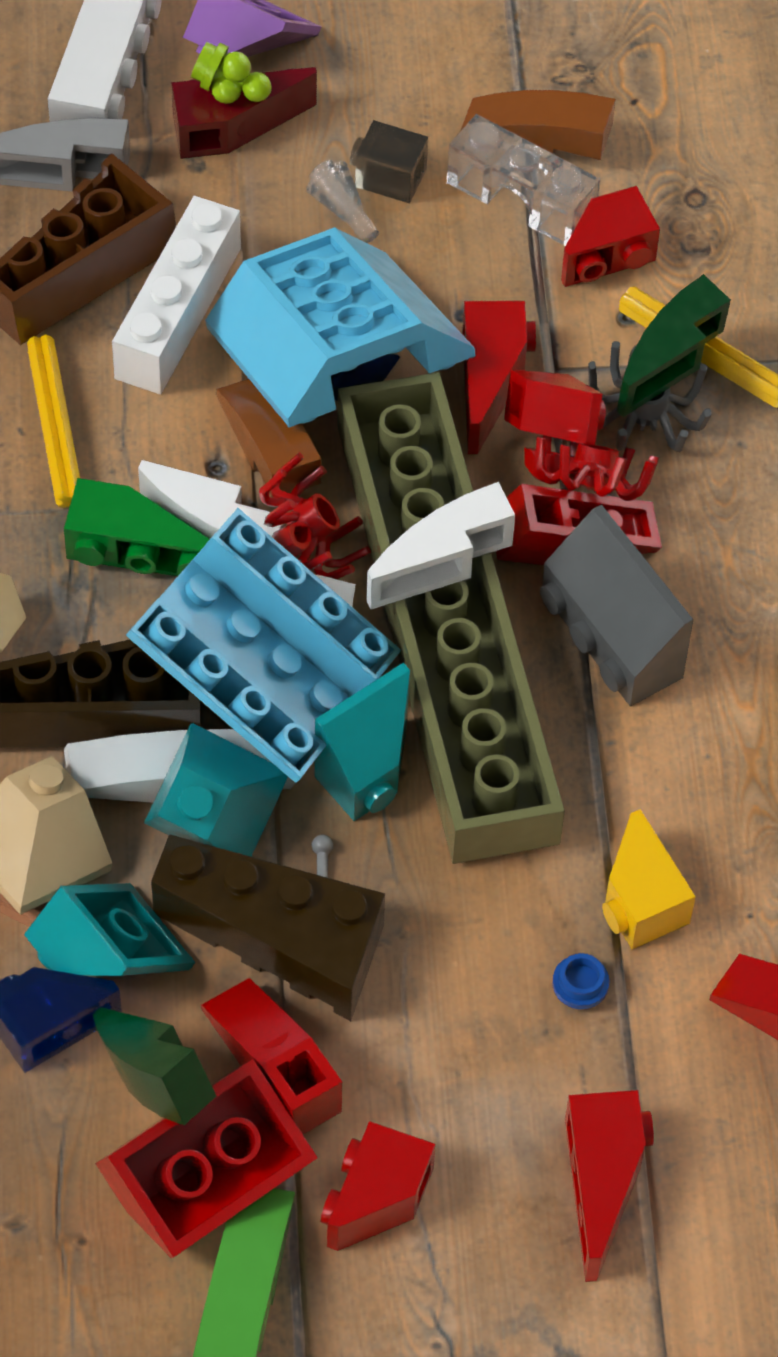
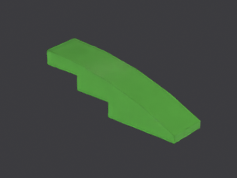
[193,1188,295,1357]

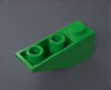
[64,478,210,576]

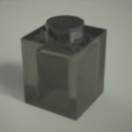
[350,120,428,204]

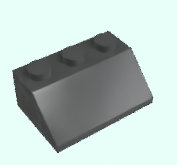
[540,505,694,707]

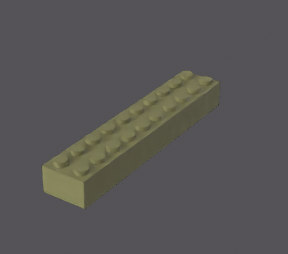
[337,372,565,864]

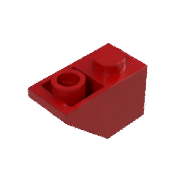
[561,186,660,287]
[504,369,606,445]
[320,1121,436,1251]

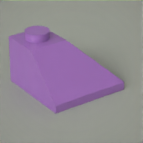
[183,0,321,57]

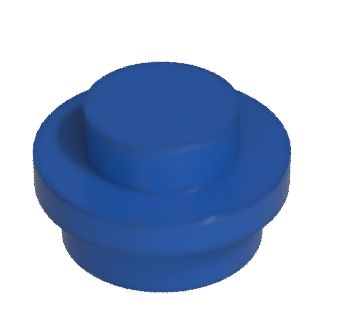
[552,953,610,1009]

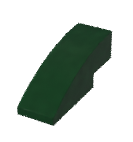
[616,274,731,417]
[93,1007,216,1125]

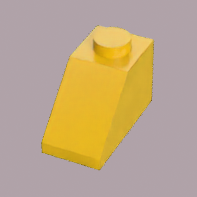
[602,809,696,950]

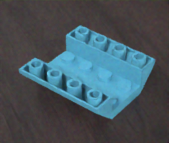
[205,227,476,428]
[126,508,401,783]

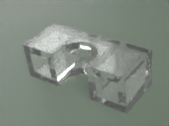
[447,114,601,246]

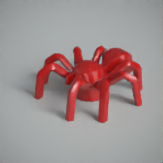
[524,435,660,501]
[259,452,371,580]

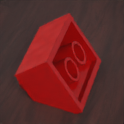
[95,1059,318,1258]

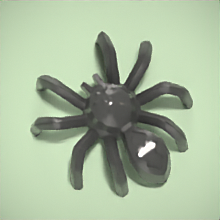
[588,341,712,452]

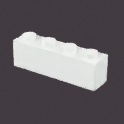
[48,0,162,122]
[112,196,241,395]

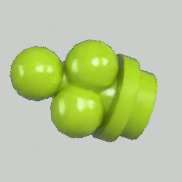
[191,42,271,104]

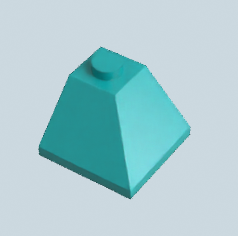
[314,663,410,821]
[144,723,288,857]
[24,883,196,976]

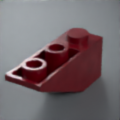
[171,67,317,159]

